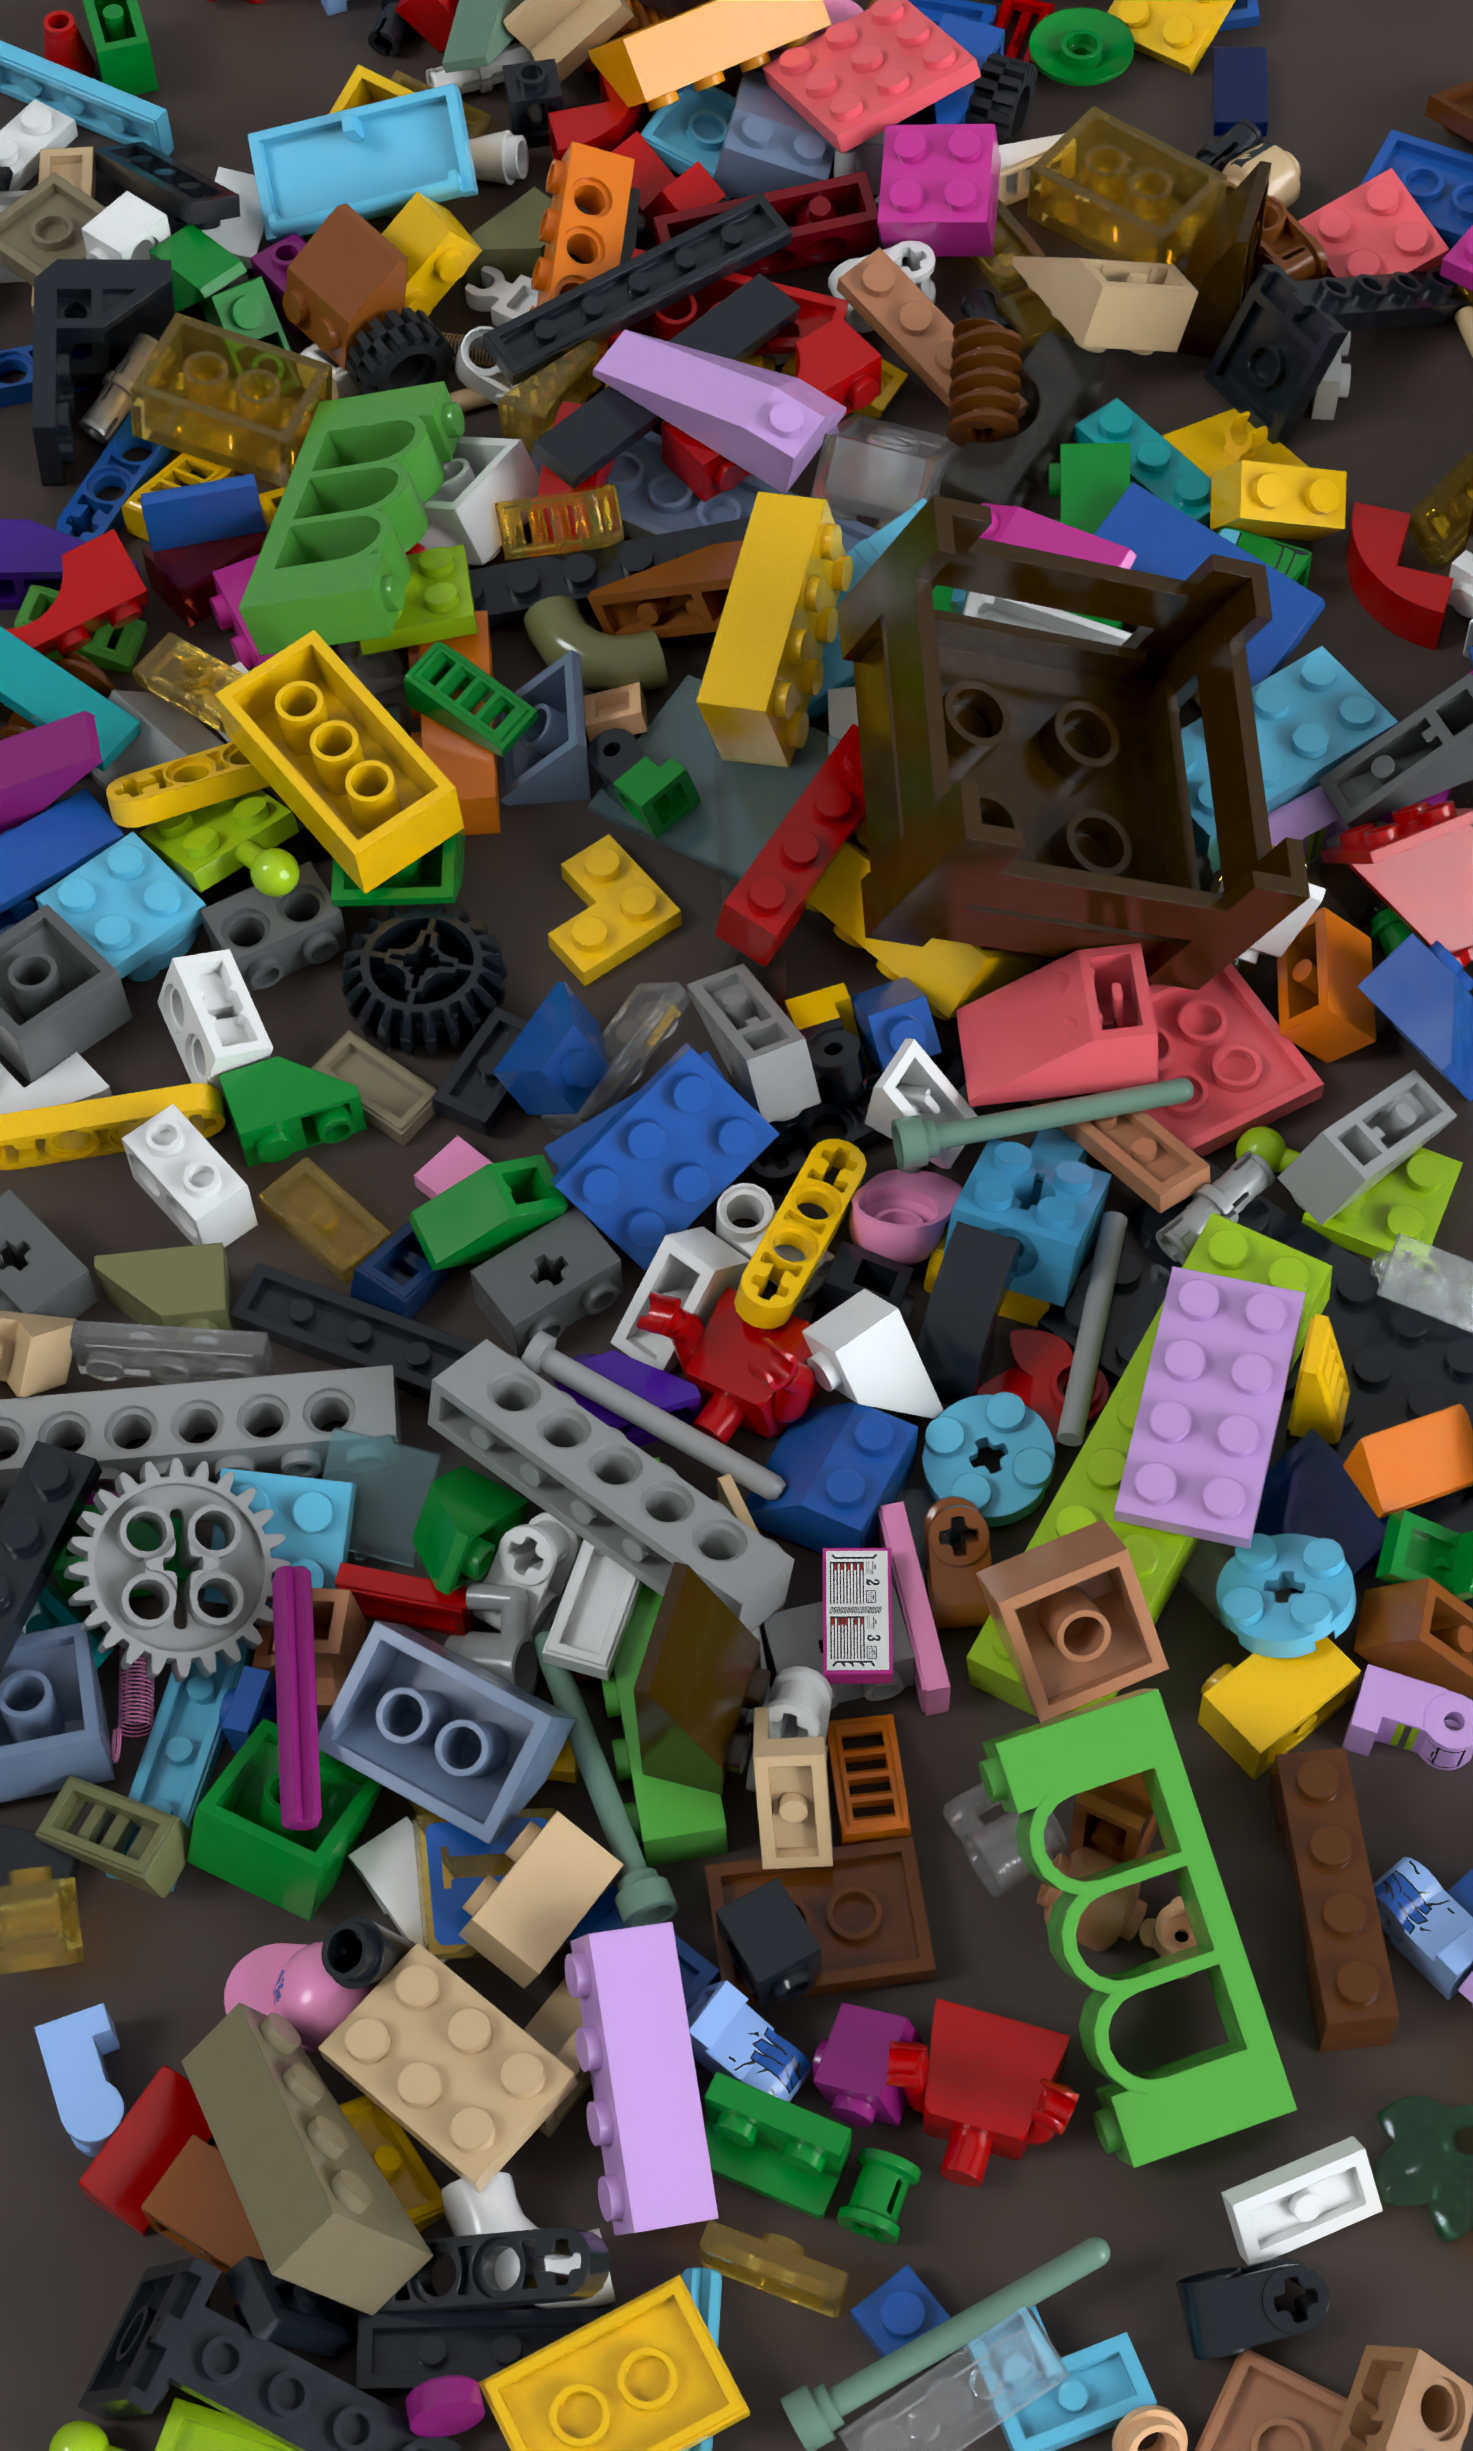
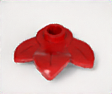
[977,1329,1109,1446]

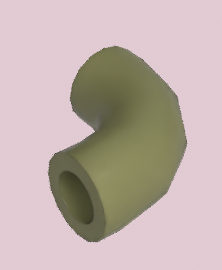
[524,595,668,692]

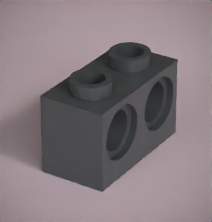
[200,861,348,993]

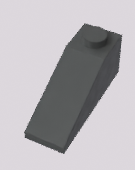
[1318,672,1473,829]

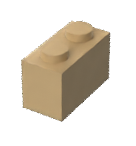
[458,1811,624,1989]

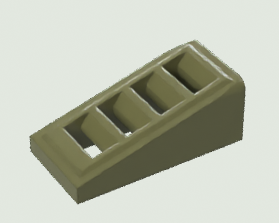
[34,1775,192,1898]

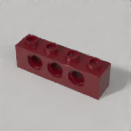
[654,171,879,277]

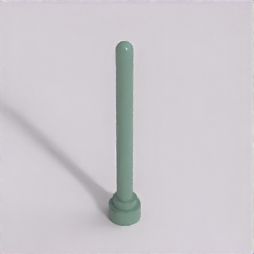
[891,1078,1194,1170]
[533,1630,678,1928]
[780,2237,1110,2451]

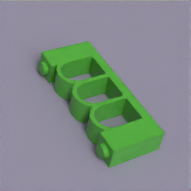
[238,381,465,656]
[979,1688,1297,2168]

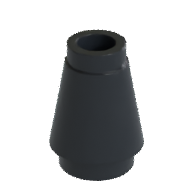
[321,1916,416,1989]

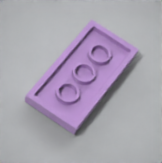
[1114,1266,1305,1549]

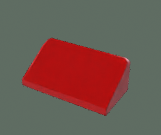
[78,2065,214,2236]

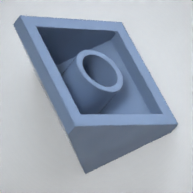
[495,650,591,806]

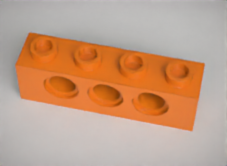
[529,141,635,379]

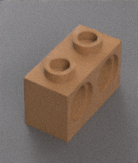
[1330,2345,1473,2451]

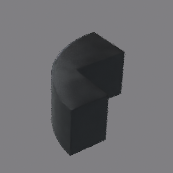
[917,1221,1020,1405]

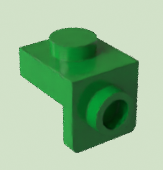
[1375,1510,1473,1601]

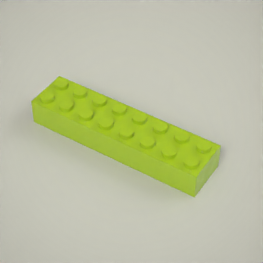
[966,1212,1333,1720]

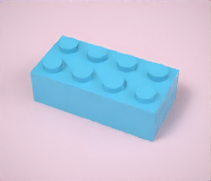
[1181,646,1399,873]

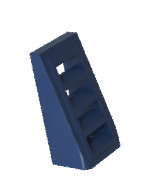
[350,1221,458,1320]

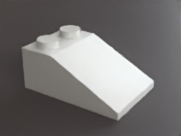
[418,436,540,566]

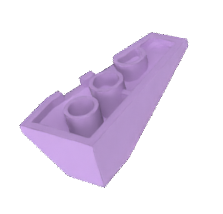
[593,329,847,494]

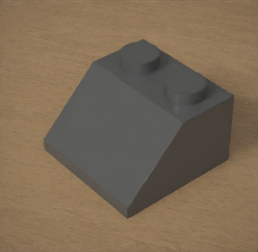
[0,904,133,1083]

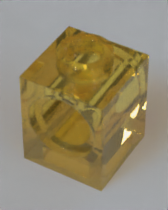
[0,1866,84,1974]

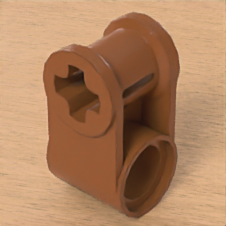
[1258,195,1328,281]
[923,1496,992,1630]

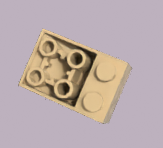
[1011,256,1199,355]

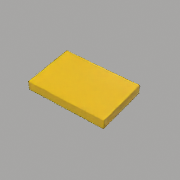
[479,2275,750,2451]

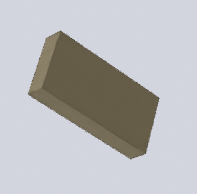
[311,1030,437,1146]

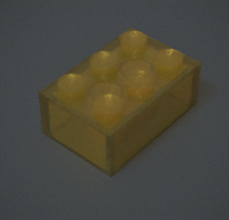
[1027,106,1227,267]
[130,312,332,488]

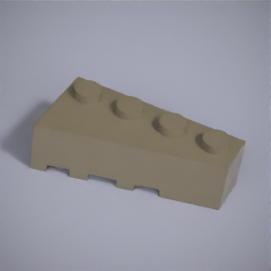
[181,2002,433,2316]

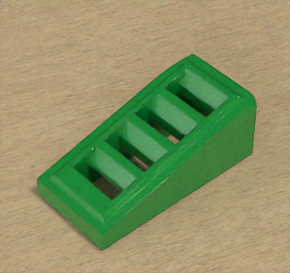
[404,641,538,757]

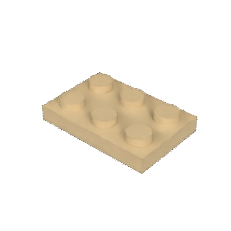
[318,1942,578,2193]

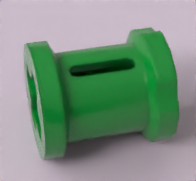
[837,2148,922,2244]

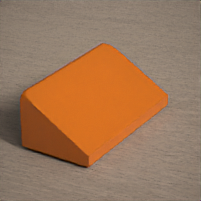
[1343,1404,1473,1519]

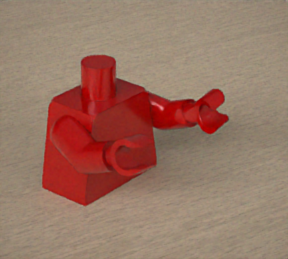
[637,1286,823,1445]
[885,1998,1079,2187]

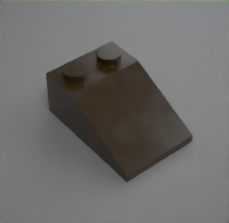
[1177,161,1272,359]
[633,1562,770,1795]

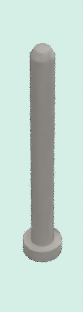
[521,1330,786,1500]

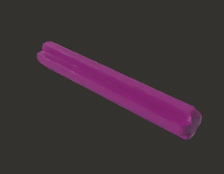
[272,1566,322,1831]

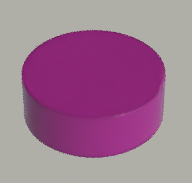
[405,2375,485,2438]

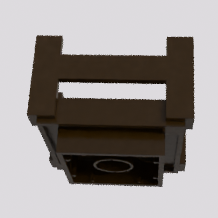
[838,495,1310,990]

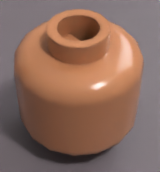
[1036,1846,1147,1952]

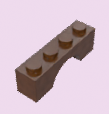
[1268,1747,1400,2053]

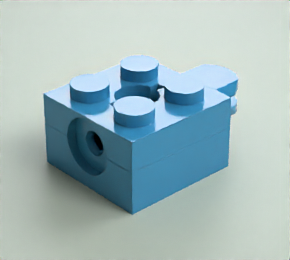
[943,1129,1112,1307]

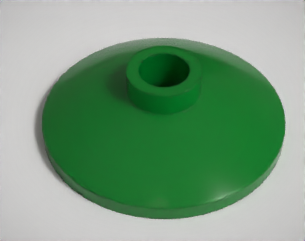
[1029,7,1134,86]

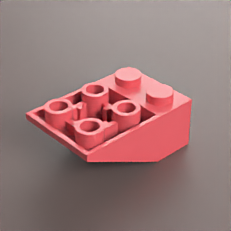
[956,943,1159,1107]

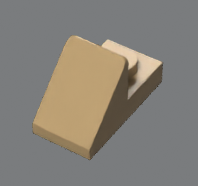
[0,1310,79,1398]

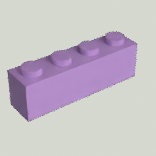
[565,1922,719,2236]

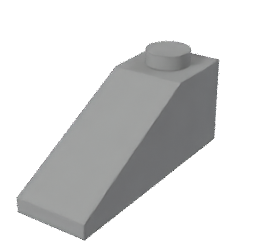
[687,963,821,1123]
[1277,1069,1457,1225]

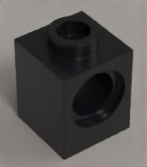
[502,58,564,149]
[716,1877,822,2007]

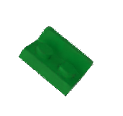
[704,2071,851,2219]

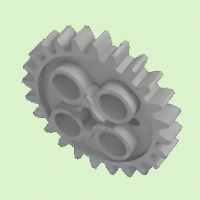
[64,1458,290,1682]

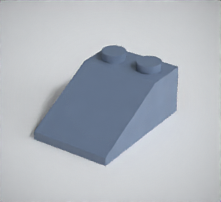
[713,70,835,199]

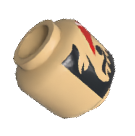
[1219,142,1301,209]

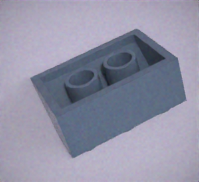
[318,1621,577,1844]
[0,1622,115,1803]

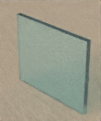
[588,675,841,880]

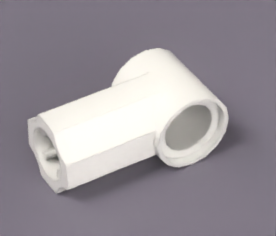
[716,1183,835,1303]

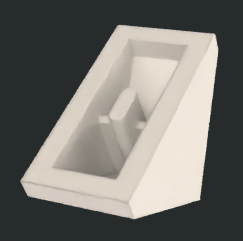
[865,1038,977,1169]

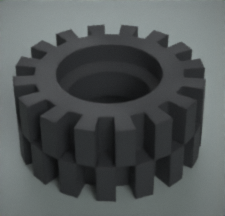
[965,53,1037,145]
[346,308,455,395]

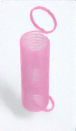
[111,1646,155,1764]

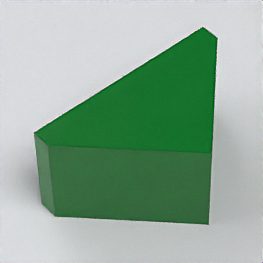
[149,224,247,312]

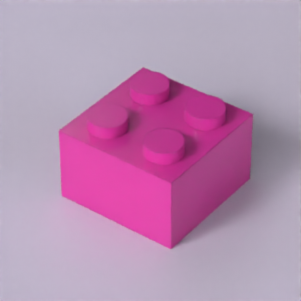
[877,124,1001,257]

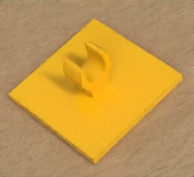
[1162,408,1309,479]

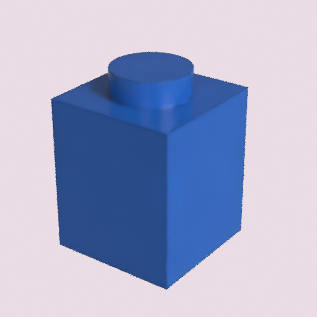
[850,977,942,1072]

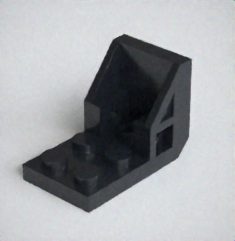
[32,259,177,486]

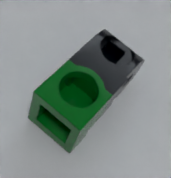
[587,728,702,839]

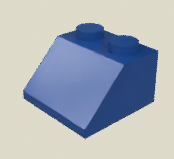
[1357,933,1473,1102]
[745,1402,918,1555]

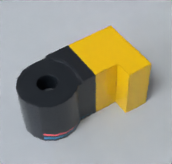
[785,982,868,1104]

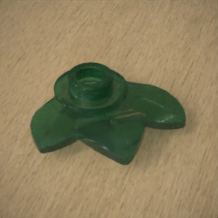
[1373,2096,1473,2243]

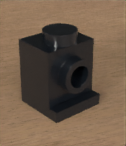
[810,1241,917,1325]

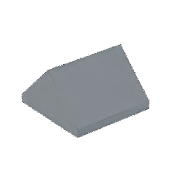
[88,690,225,828]

